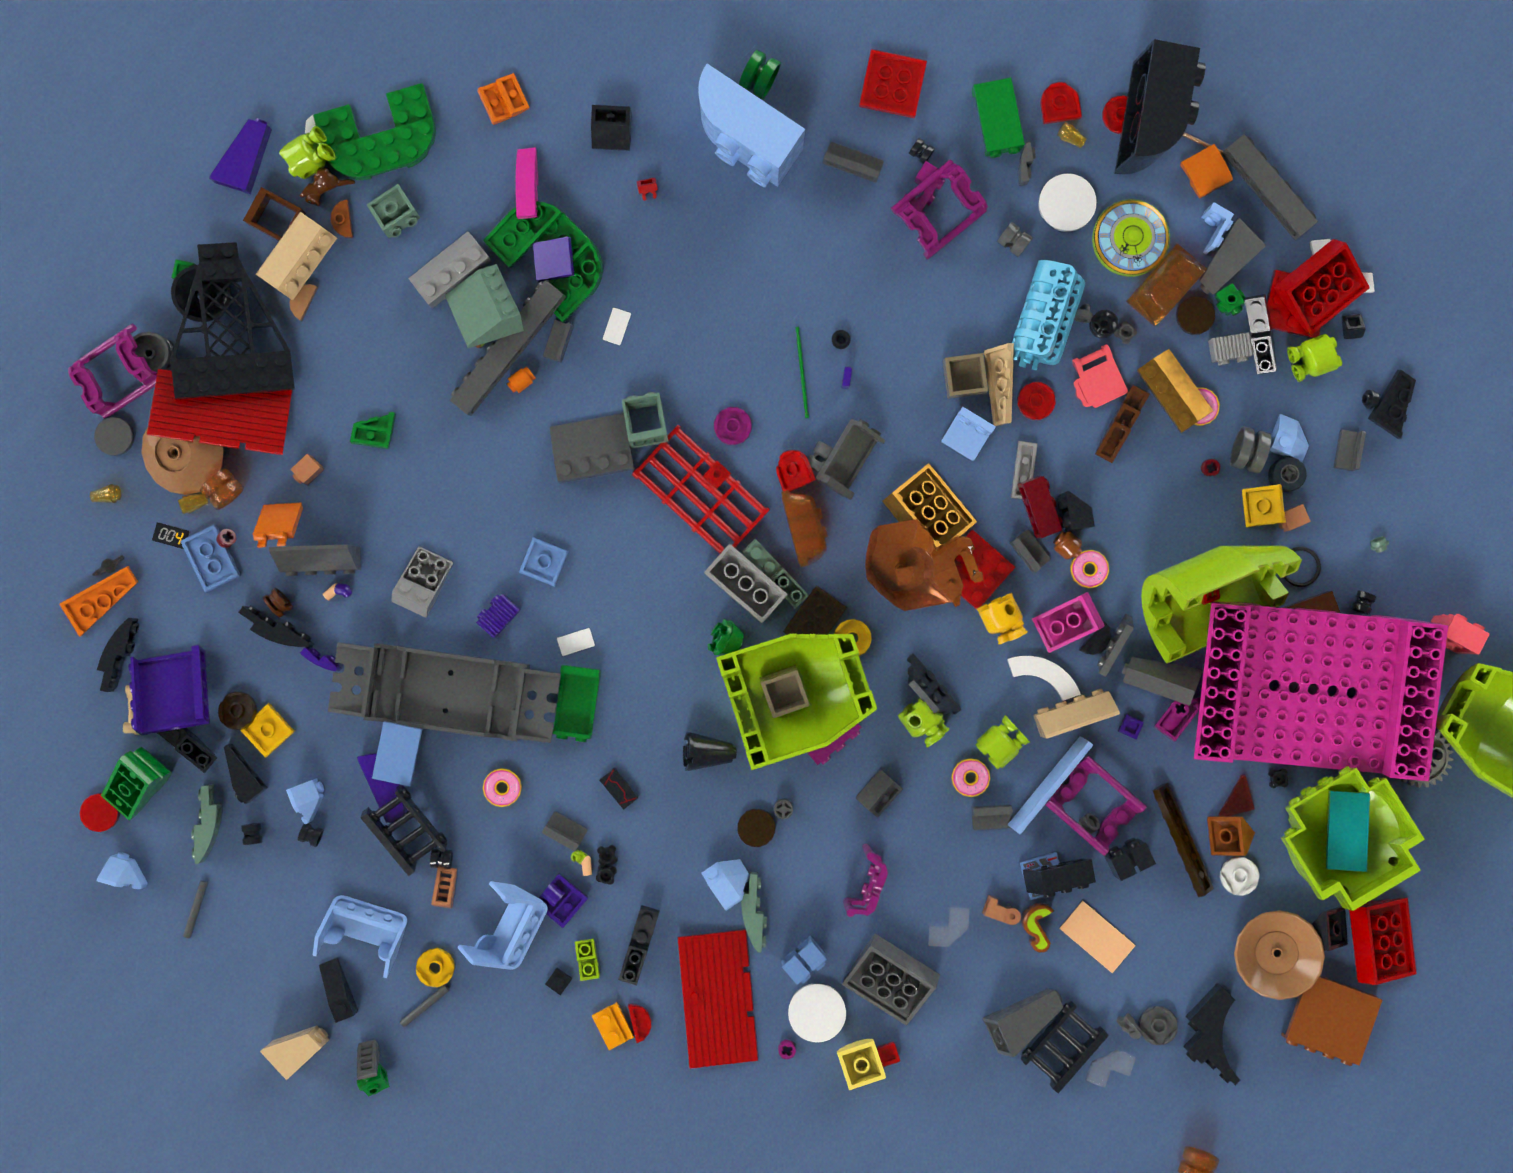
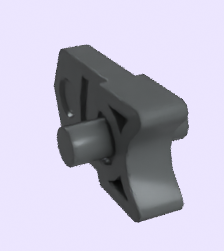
[1116,1013,1143,1039]

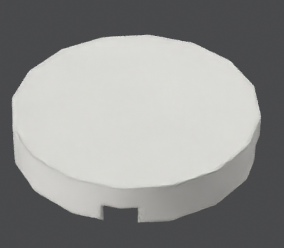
[1220,857,1260,896]

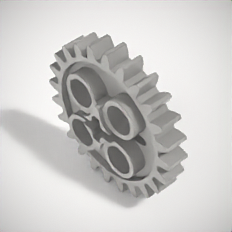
[1401,730,1454,788]

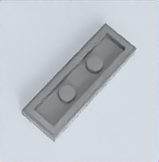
[1011,441,1038,500]

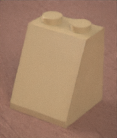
[260,1026,330,1080]

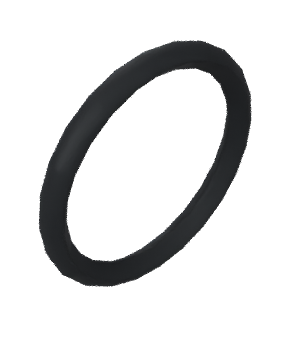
[1284,547,1321,587]

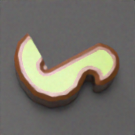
[1021,903,1054,952]

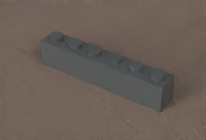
[1222,134,1318,240]

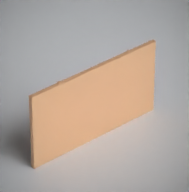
[1059,901,1136,973]

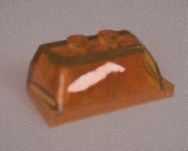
[1126,243,1207,327]
[781,490,828,568]

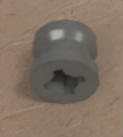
[774,799,793,819]

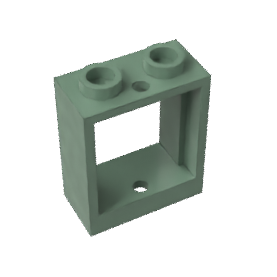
[622,392,669,449]

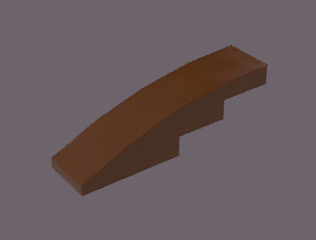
[1095,384,1150,463]

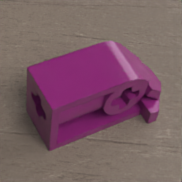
[1154,698,1200,742]

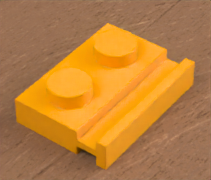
[592,1002,634,1050]

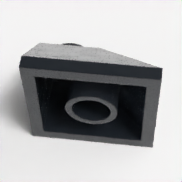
[1312,906,1348,951]

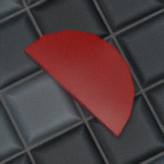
[628,1004,652,1043]

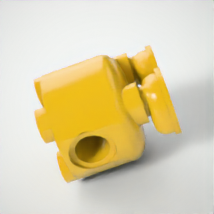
[977,593,1028,645]

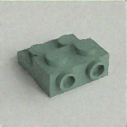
[367,184,421,238]

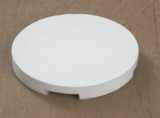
[1038,174,1097,232]
[788,984,846,1042]

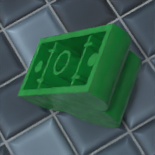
[101,747,172,821]

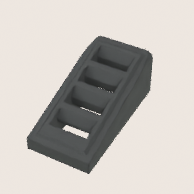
[357,1040,380,1080]

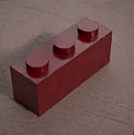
[1017,476,1062,538]

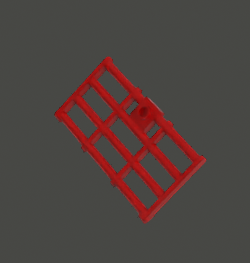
[632,425,770,554]

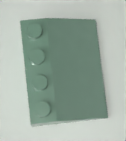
[445,264,524,348]

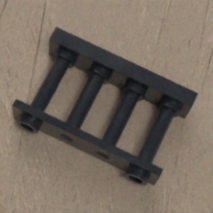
[360,785,447,876]
[1021,1001,1109,1094]

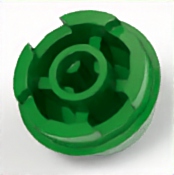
[707,619,744,656]

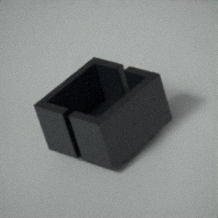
[1104,838,1156,881]

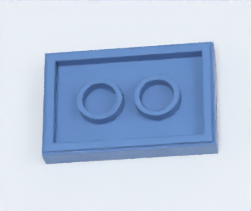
[180,524,241,593]
[372,721,423,786]

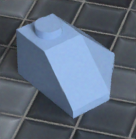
[1270,414,1309,462]
[286,778,324,824]
[97,852,148,889]
[701,859,750,911]

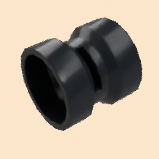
[909,138,935,164]
[1351,590,1377,615]
[241,823,263,845]
[297,823,324,847]
[430,849,453,869]

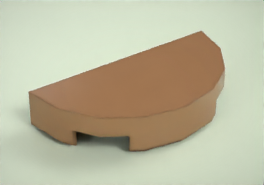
[290,284,318,321]

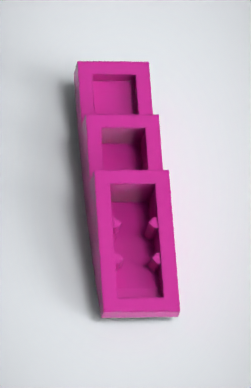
[516,147,539,219]

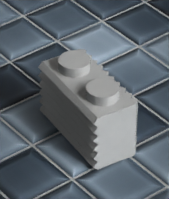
[1208,332,1254,366]

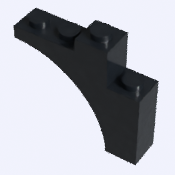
[1183,983,1240,1086]

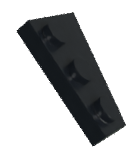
[1368,370,1416,439]

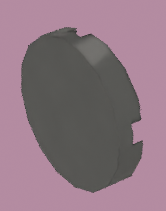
[94,417,134,456]
[1138,1006,1178,1045]

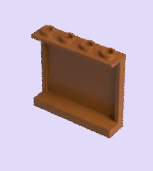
[1281,976,1382,1066]

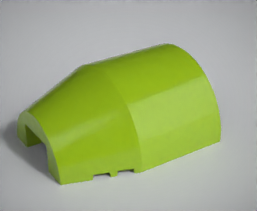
[1141,546,1302,664]
[716,634,877,770]
[1436,663,1513,798]

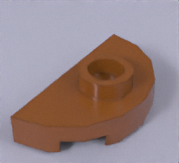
[330,199,353,238]

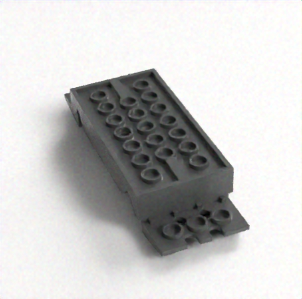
[328,642,561,743]

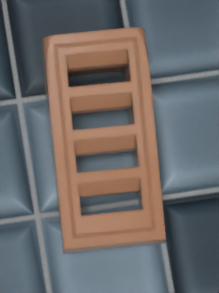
[431,867,457,909]

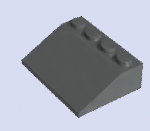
[550,413,635,483]
[269,544,361,576]
[842,934,940,1026]

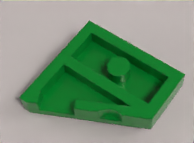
[350,412,396,449]

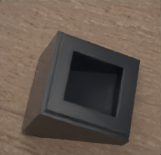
[1341,314,1366,339]

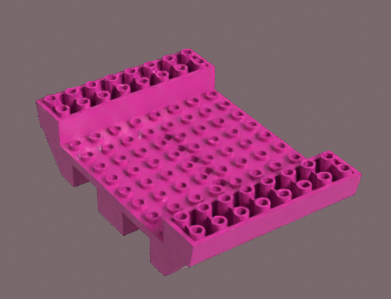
[1194,602,1448,781]

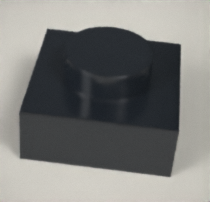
[545,968,572,996]

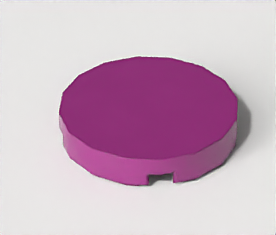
[714,407,752,445]

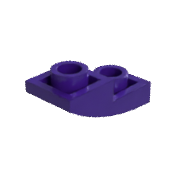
[300,647,342,671]

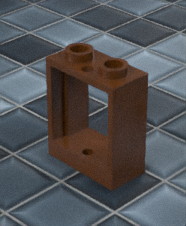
[243,187,306,241]

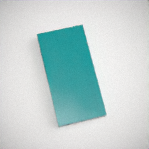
[1326,791,1370,872]

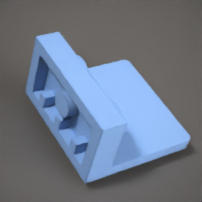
[1201,203,1234,254]
[941,407,996,461]

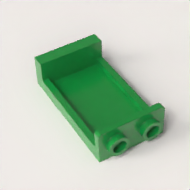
[972,78,1025,158]
[552,665,601,742]

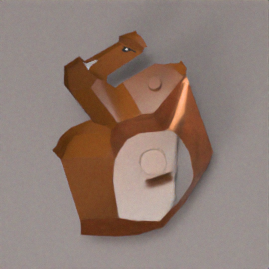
[865,519,984,611]

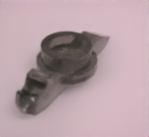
[92,555,124,576]

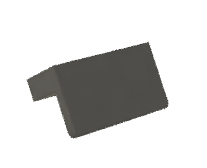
[543,320,574,363]
[1333,430,1366,471]
[1010,530,1051,573]
[856,770,903,818]
[971,805,1013,830]
[542,811,587,852]

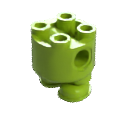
[279,126,336,179]
[1287,334,1342,382]
[897,698,950,747]
[975,715,1030,769]

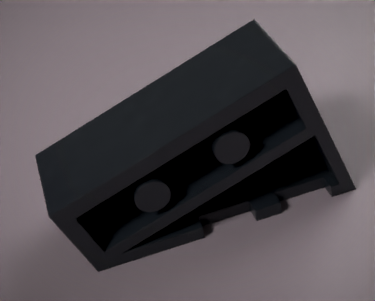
[1023,858,1096,898]

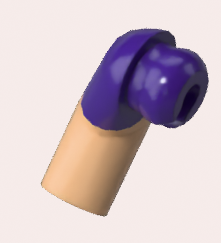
[322,583,352,601]

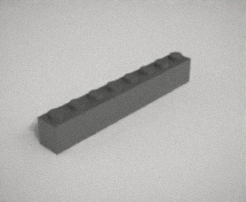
[450,280,566,416]

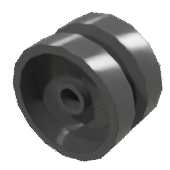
[133,332,177,372]
[1230,426,1271,474]

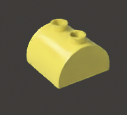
[837,1039,886,1090]

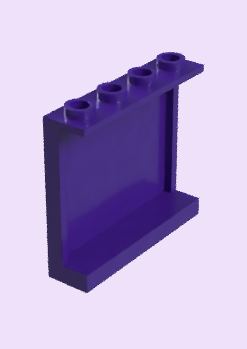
[128,645,210,735]

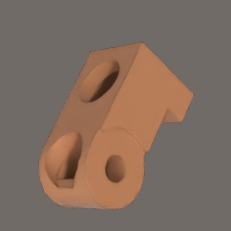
[982,895,1021,925]

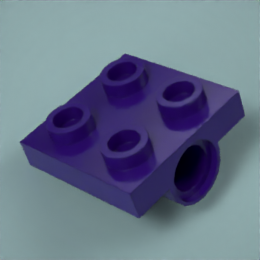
[538,873,588,928]

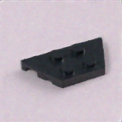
[907,654,961,714]

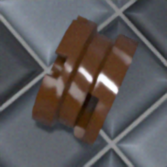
[263,588,293,618]

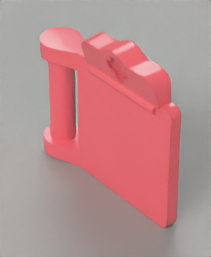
[1072,344,1128,408]

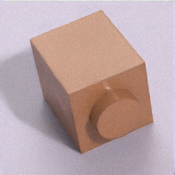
[290,454,325,485]
[1278,504,1311,532]

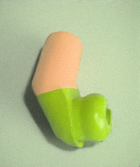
[571,850,592,876]

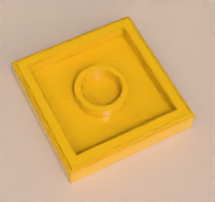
[1242,484,1286,527]
[240,703,295,758]

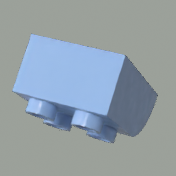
[699,64,805,187]

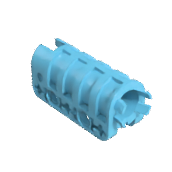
[1012,260,1085,370]

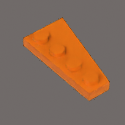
[59,566,138,637]

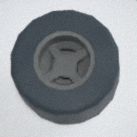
[1268,457,1307,492]

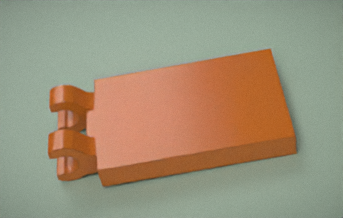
[253,502,303,548]

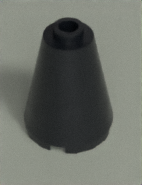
[683,732,737,771]

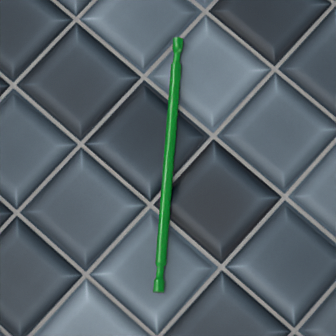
[795,327,809,418]

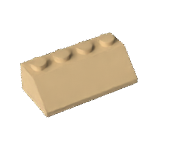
[256,212,337,300]
[1033,689,1120,739]

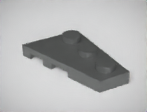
[1097,614,1134,677]

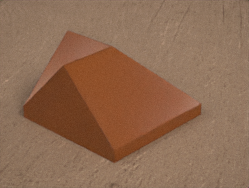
[1207,816,1255,856]

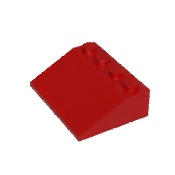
[1274,239,1370,336]
[1349,897,1417,985]

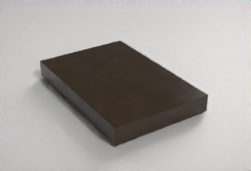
[783,585,847,635]

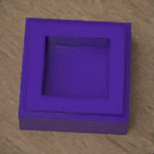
[841,367,852,389]
[1118,714,1144,740]

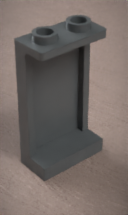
[816,419,886,500]

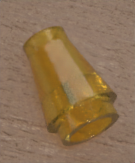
[1057,122,1087,148]
[90,484,121,503]
[178,493,209,514]

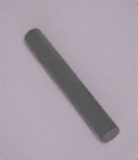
[183,880,208,938]
[400,985,450,1027]

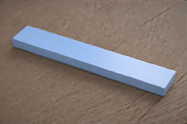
[1007,736,1093,834]

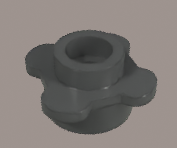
[1114,321,1137,344]

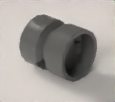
[997,222,1033,257]
[808,441,833,473]

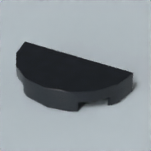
[1079,621,1111,655]

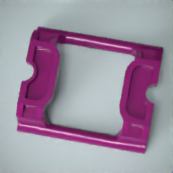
[891,160,988,259]
[68,323,157,419]
[1045,755,1147,856]
[843,843,888,917]

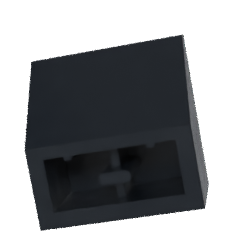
[591,105,632,151]
[1057,491,1095,532]

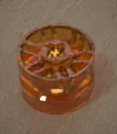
[200,469,244,510]
[1178,1146,1220,1173]

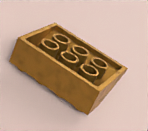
[882,463,977,548]

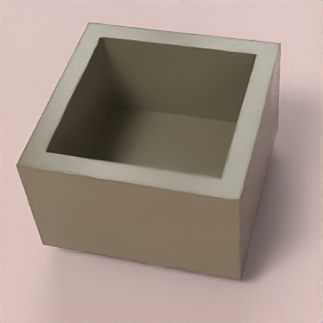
[943,353,988,399]
[759,665,810,718]

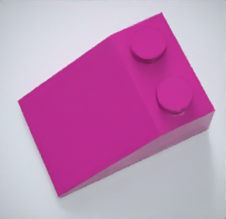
[1032,592,1105,653]

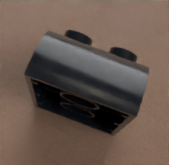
[1114,39,1206,174]

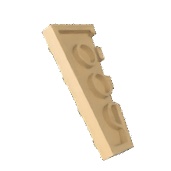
[984,343,1014,426]

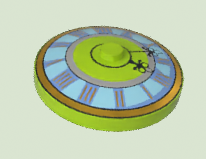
[1092,199,1170,277]

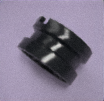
[1089,309,1119,338]

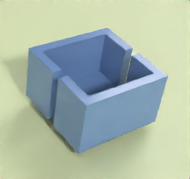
[781,935,827,985]

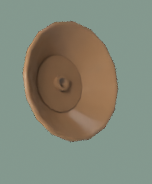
[142,427,224,495]
[1234,910,1325,1000]

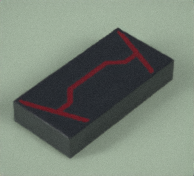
[599,768,639,810]

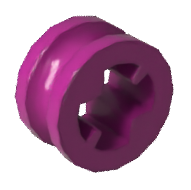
[778,1040,796,1059]

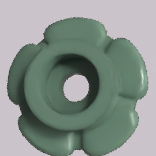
[1370,536,1389,553]

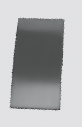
[1018,142,1036,186]

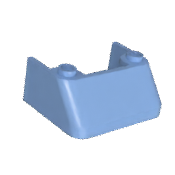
[458,881,548,970]
[313,895,407,978]

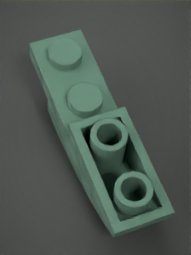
[742,539,809,609]
[191,784,222,864]
[741,872,767,953]

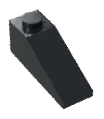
[224,744,268,804]
[319,957,358,1023]

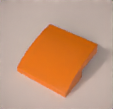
[477,73,530,125]
[1180,144,1233,199]

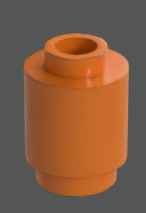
[507,366,536,393]

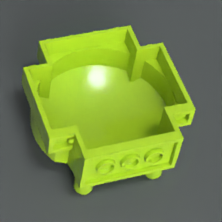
[1281,766,1425,911]

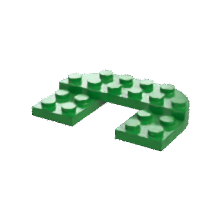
[313,83,436,180]
[483,202,603,322]

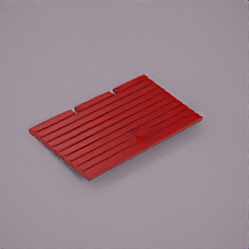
[147,369,292,455]
[677,929,758,1069]

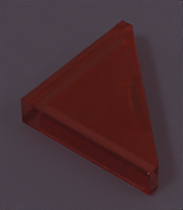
[1218,774,1254,816]

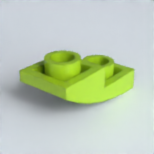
[575,939,600,981]

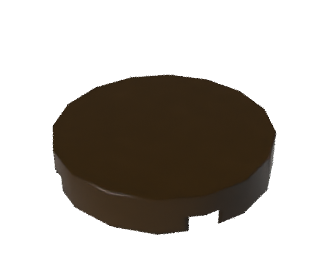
[1176,296,1215,335]
[218,692,257,730]
[737,809,775,847]

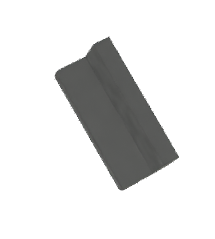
[823,142,884,183]

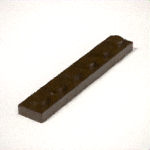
[1153,783,1214,897]

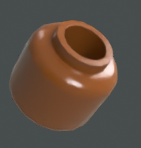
[1053,531,1082,559]

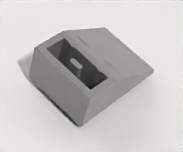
[392,546,453,618]

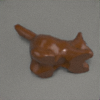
[299,168,355,206]

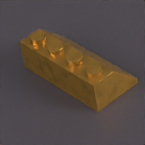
[1137,349,1213,433]

